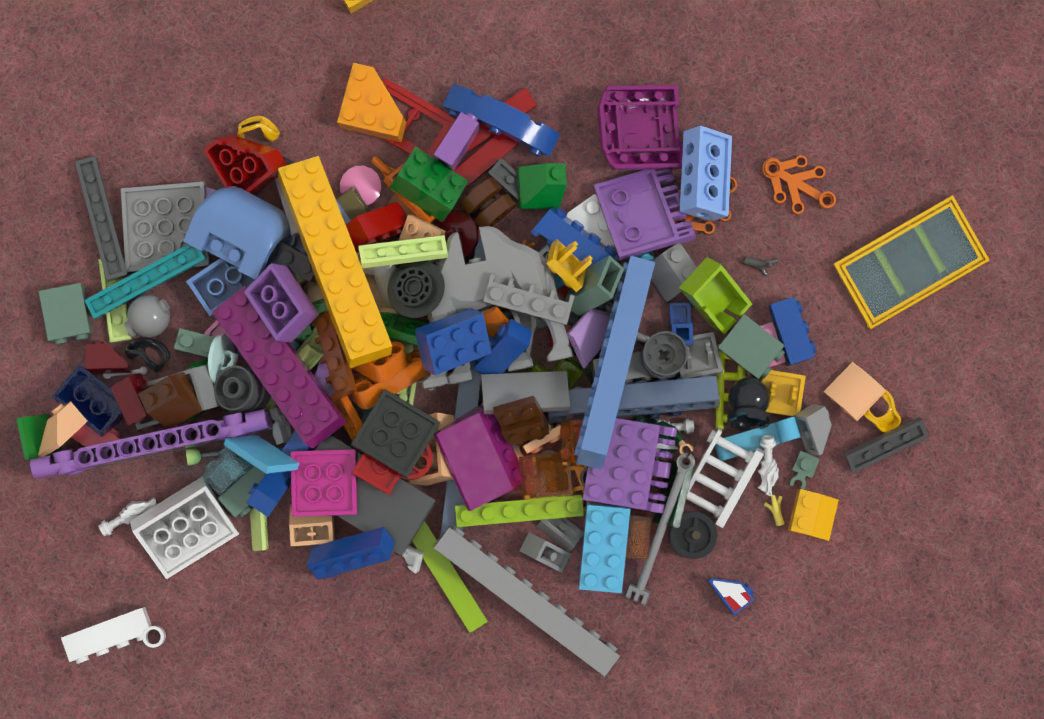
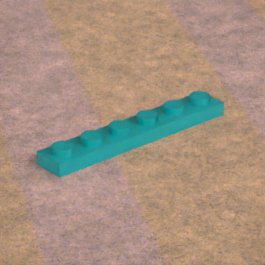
[84,244,207,319]

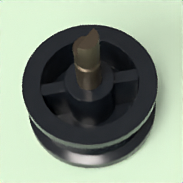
[669,512,717,559]

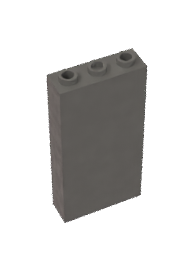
[315,435,437,556]

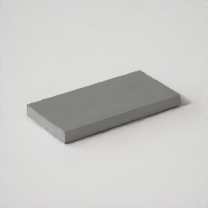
[481,371,570,414]

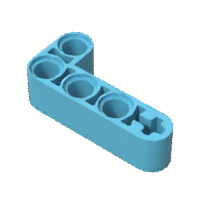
[714,417,801,461]

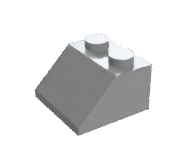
[651,243,697,303]

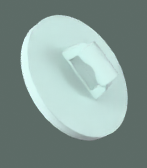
[208,335,239,385]

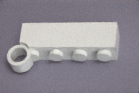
[61,607,166,664]

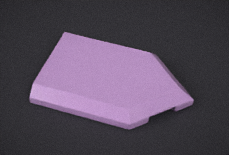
[567,309,610,368]

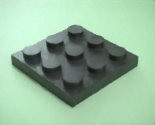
[351,389,440,478]

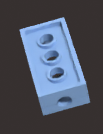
[680,126,732,221]

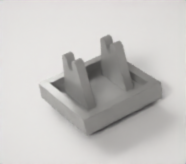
[679,332,723,378]

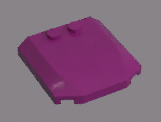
[597,85,683,170]

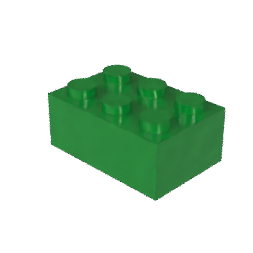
[389,147,469,222]

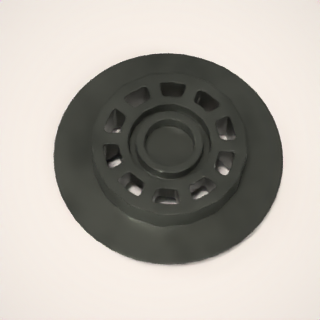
[387,260,445,318]

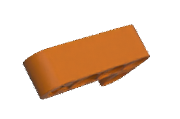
[351,342,407,383]
[349,349,430,409]

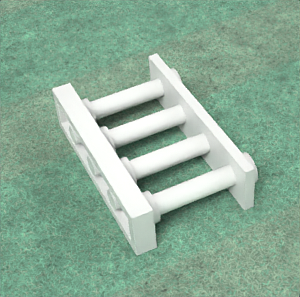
[686,427,764,528]

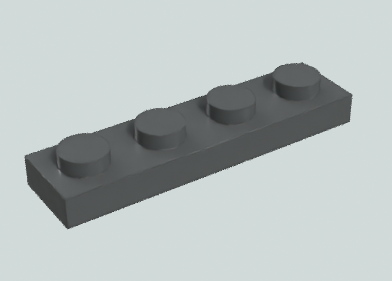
[844,417,929,473]

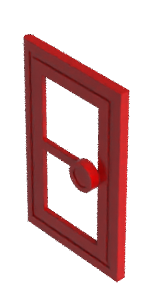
[382,78,456,158]

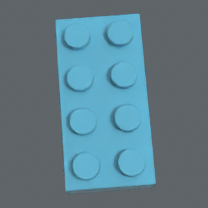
[579,501,630,593]

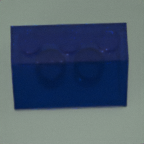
[51,364,124,437]

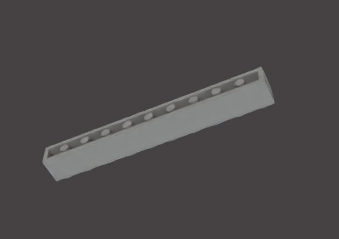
[433,526,620,677]

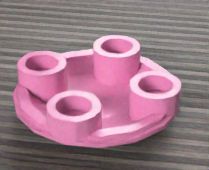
[340,166,382,205]

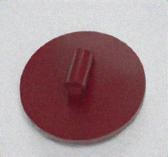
[434,210,479,259]

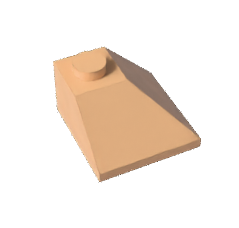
[38,402,87,457]

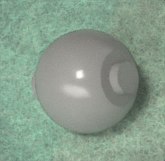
[124,295,170,337]

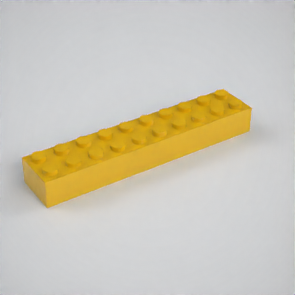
[278,156,392,368]

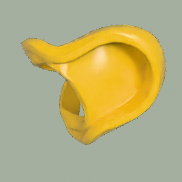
[237,116,280,142]
[864,389,901,433]

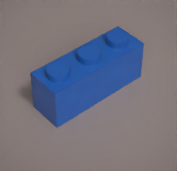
[768,297,816,366]
[474,319,532,374]

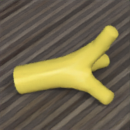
[764,495,785,526]

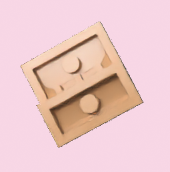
[824,362,886,421]

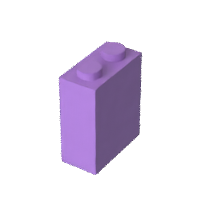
[434,112,480,171]

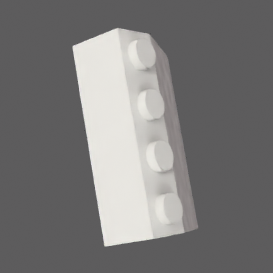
[130,476,239,579]

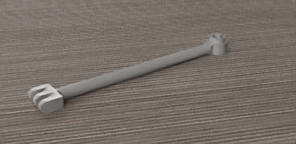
[625,453,695,606]

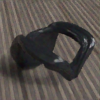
[125,338,170,372]

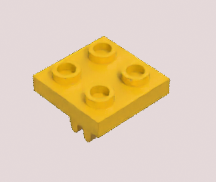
[546,239,593,292]
[761,370,806,417]

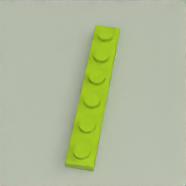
[454,495,584,527]

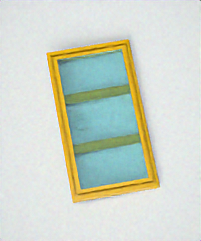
[833,195,989,330]

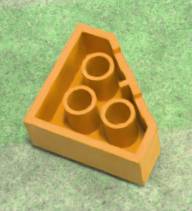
[337,63,406,143]

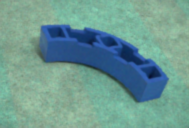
[442,84,560,157]
[246,431,314,517]

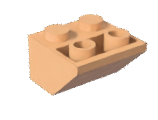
[289,504,335,546]

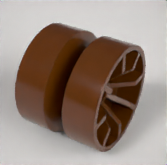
[460,177,517,228]

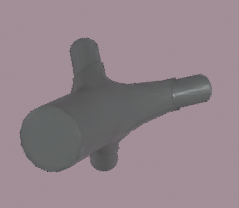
[744,257,778,276]

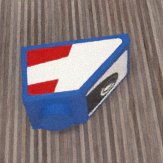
[707,578,755,615]

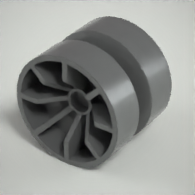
[214,365,271,413]

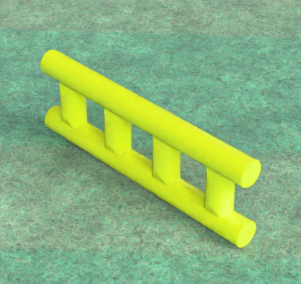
[715,344,746,429]

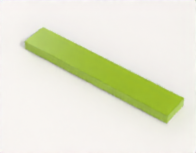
[412,521,488,633]

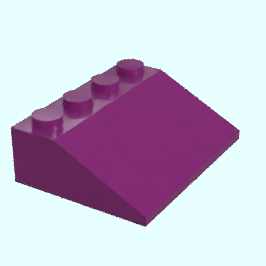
[434,405,527,511]

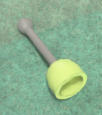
[186,448,236,466]

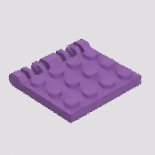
[594,169,696,261]
[583,418,677,513]

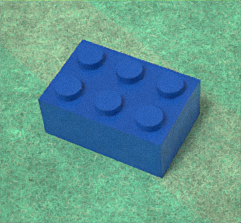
[414,308,492,375]

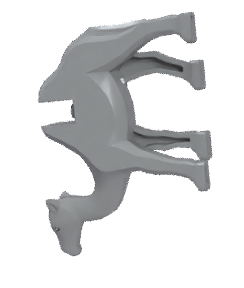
[357,226,573,389]

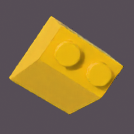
[788,489,839,541]

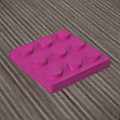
[291,449,358,517]

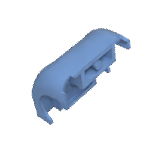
[183,186,290,280]

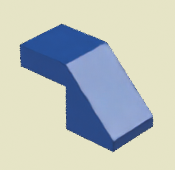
[669,302,693,345]

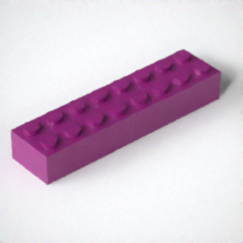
[212,286,347,448]

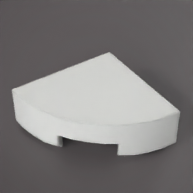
[403,546,424,573]

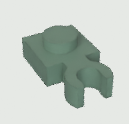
[789,451,820,490]

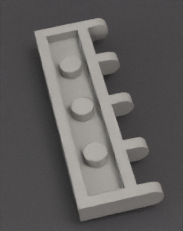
[483,273,575,325]

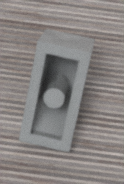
[793,404,832,455]
[520,532,571,573]

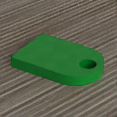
[379,312,430,345]

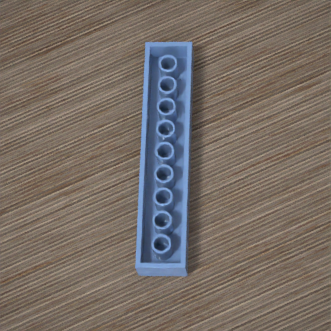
[574,256,655,470]

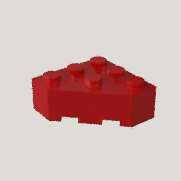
[203,135,287,195]
[346,202,407,253]

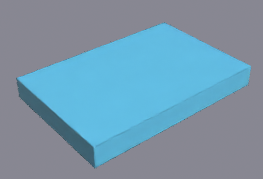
[224,435,299,474]

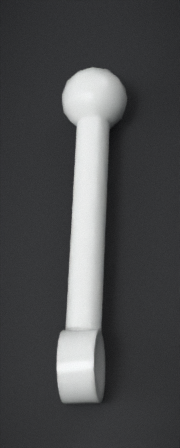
[103,367,148,379]

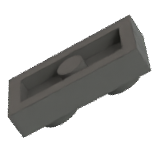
[486,158,519,202]

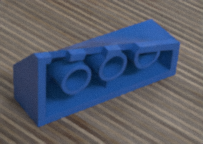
[531,206,619,267]
[306,527,395,580]

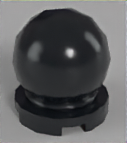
[727,377,770,430]

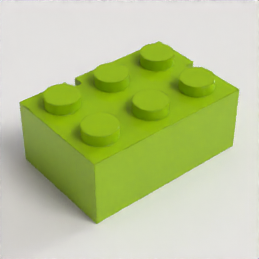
[678,257,752,335]

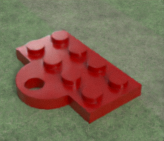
[351,444,433,496]

